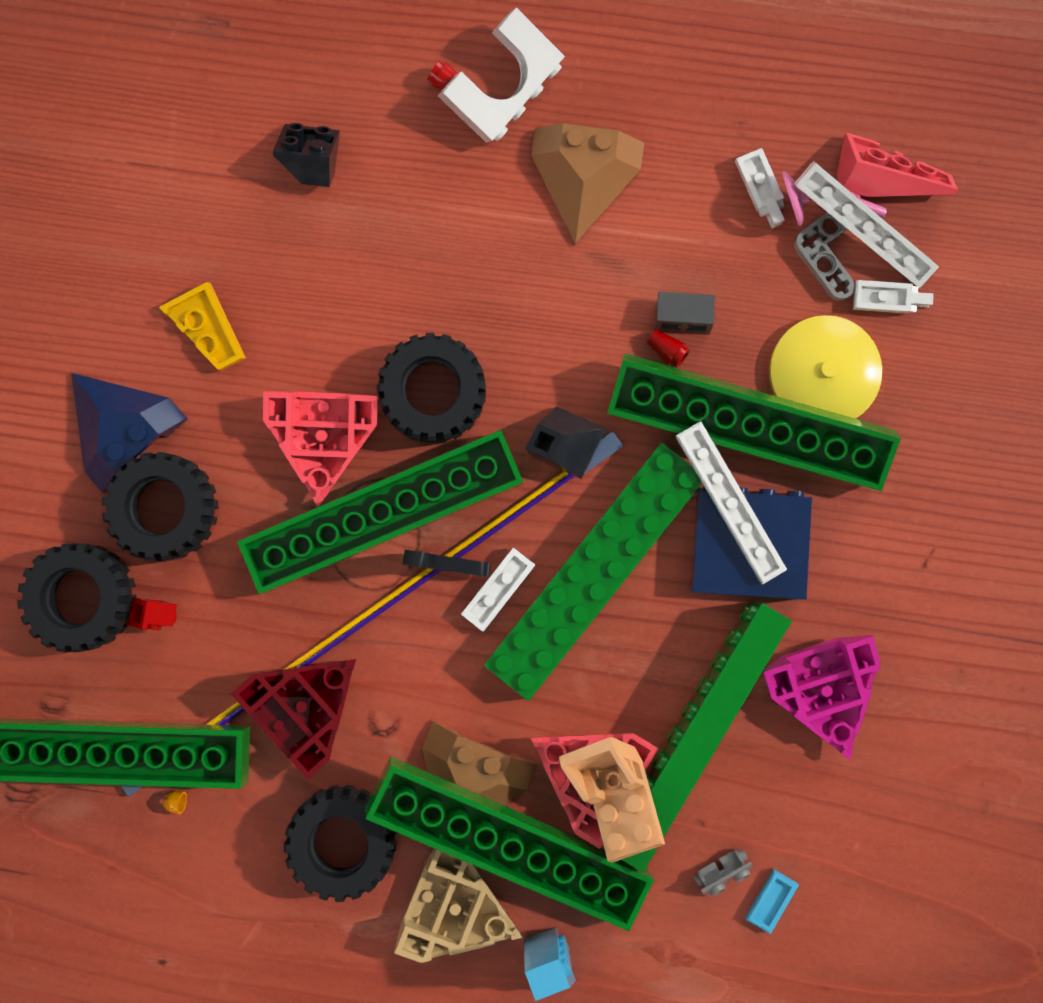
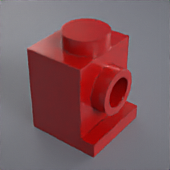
[128,597,177,631]

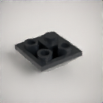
[273,123,340,187]
[525,406,606,479]

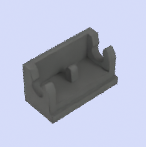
[654,292,715,334]

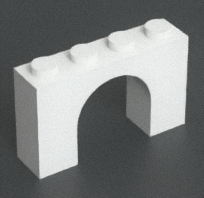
[438,7,565,143]

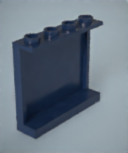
[689,486,812,600]

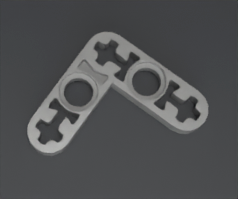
[794,212,855,301]

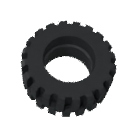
[377,333,486,444]
[102,452,219,561]
[17,543,137,653]
[283,785,397,902]

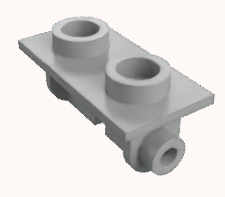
[694,849,753,897]

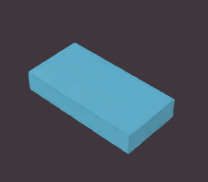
[745,868,799,934]

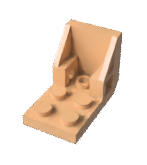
[559,737,665,863]

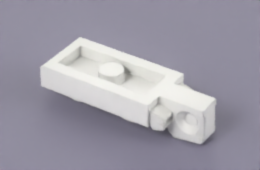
[735,148,785,228]
[853,280,933,313]

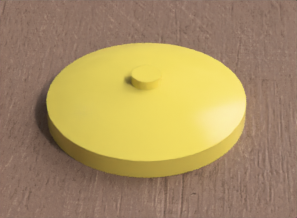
[769,316,882,419]

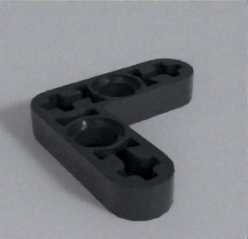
[402,549,491,577]

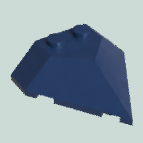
[71,373,188,493]

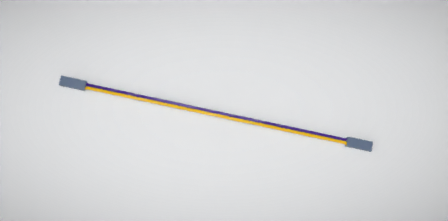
[121,432,623,797]

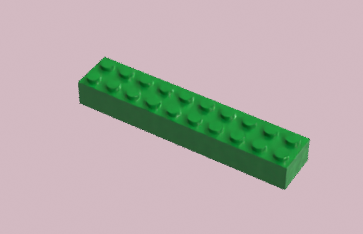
[607,353,901,491]
[237,430,523,595]
[484,443,702,702]
[621,601,792,873]
[0,718,250,789]
[365,756,654,931]

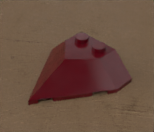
[231,659,356,780]

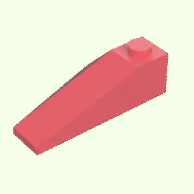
[837,133,958,197]

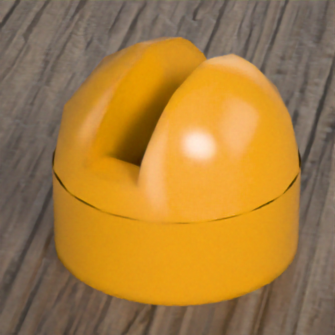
[163,790,187,814]

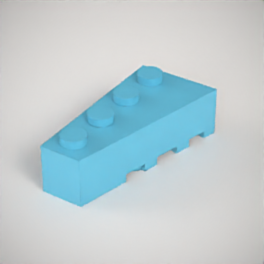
[524,927,576,1001]

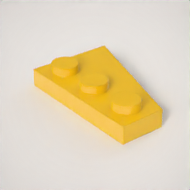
[159,282,246,371]

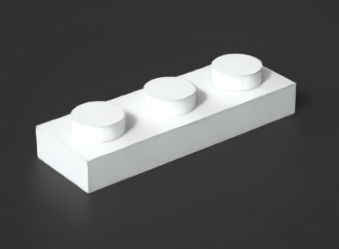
[461,548,535,631]

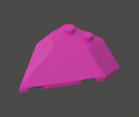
[762,635,881,760]

